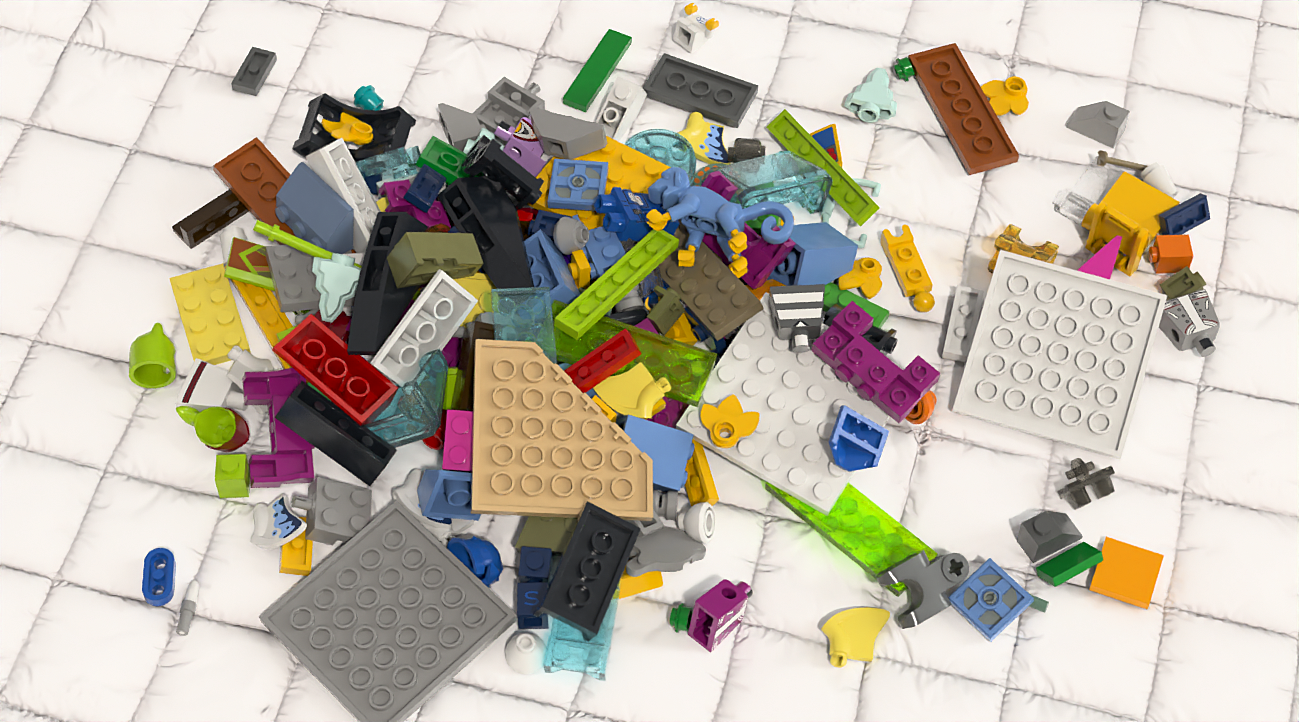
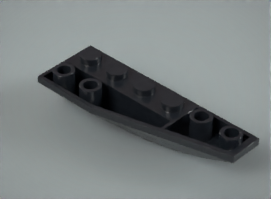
[438,176,536,310]
[347,212,436,355]

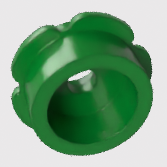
[893,57,915,82]
[670,603,693,633]

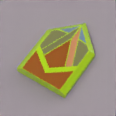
[224,237,275,291]

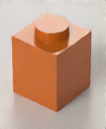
[1149,234,1194,274]

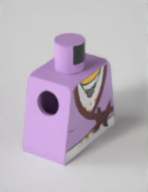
[494,117,550,177]

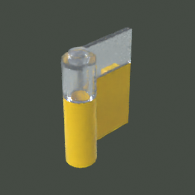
[1052,156,1180,254]

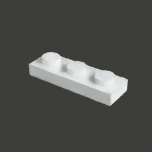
[942,285,984,362]

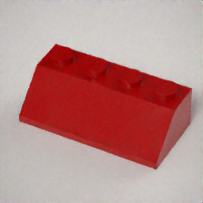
[272,314,398,426]

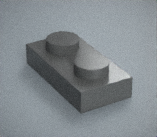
[231,46,277,96]

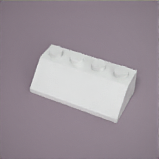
[305,138,381,253]
[370,269,478,393]

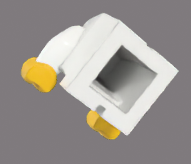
[673,3,719,53]

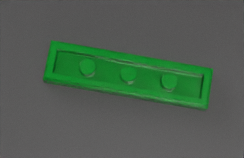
[563,29,632,112]

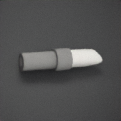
[176,580,199,636]

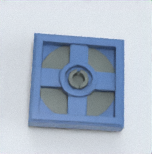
[547,159,609,211]
[948,558,1034,642]

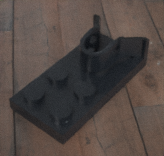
[533,501,641,642]

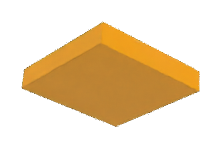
[1089,536,1164,609]

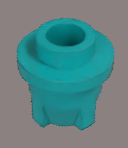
[354,85,384,110]

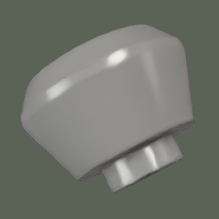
[553,217,589,255]

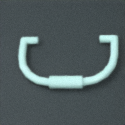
[821,178,881,249]

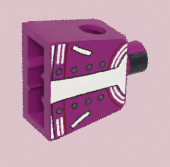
[688,579,753,653]

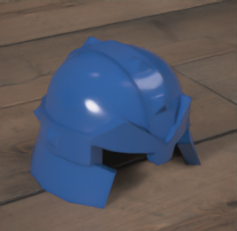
[447,536,503,588]

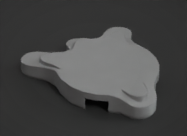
[626,527,706,577]

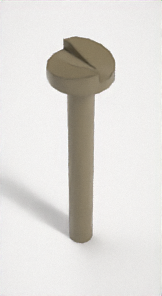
[1097,150,1148,171]

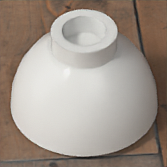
[678,502,716,544]
[505,632,548,674]

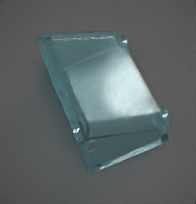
[700,151,833,221]
[331,349,448,448]

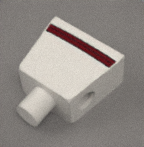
[175,358,248,417]

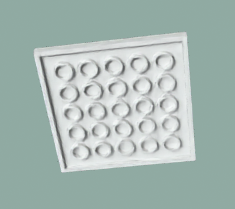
[952,250,1167,460]
[676,292,905,516]

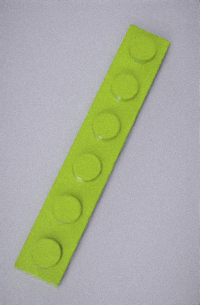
[766,109,880,227]
[554,229,679,340]

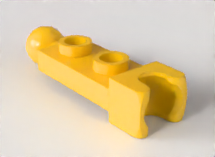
[881,224,935,312]

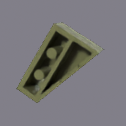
[387,232,484,288]
[514,516,578,556]

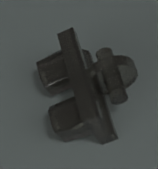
[1057,458,1115,510]

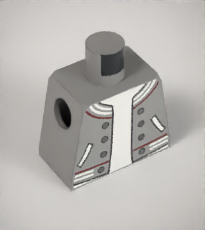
[1159,289,1220,357]

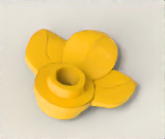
[981,76,1029,116]
[321,112,373,145]
[838,257,882,299]
[700,394,760,448]

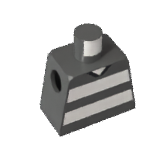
[768,284,825,353]

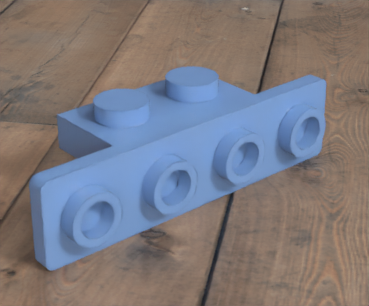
[572,215,626,280]

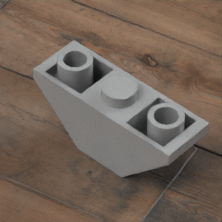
[529,107,607,160]

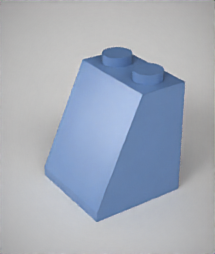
[767,222,858,286]
[616,415,694,492]

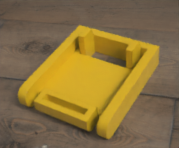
[1085,202,1149,277]

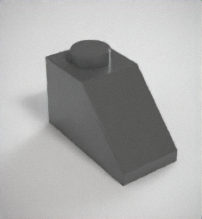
[1017,511,1083,563]

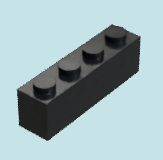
[275,381,397,486]

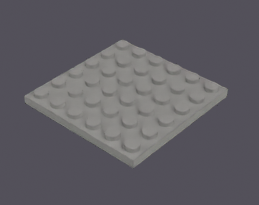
[259,500,518,722]

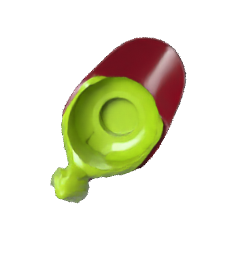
[176,406,250,453]

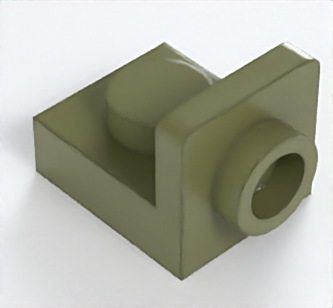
[1159,266,1207,300]
[647,285,685,335]

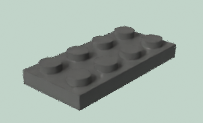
[643,53,759,128]

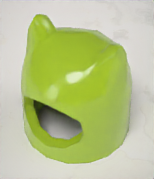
[129,323,176,389]

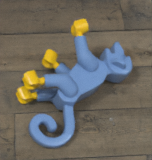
[646,167,794,278]

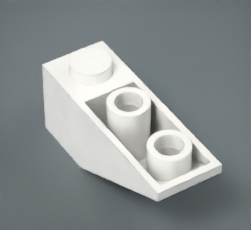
[596,76,647,142]

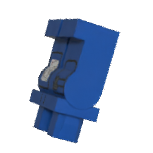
[594,187,680,241]

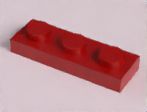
[564,328,642,394]

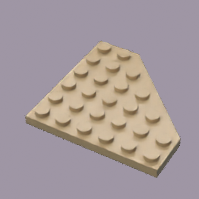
[471,339,653,521]

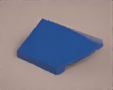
[828,405,889,472]

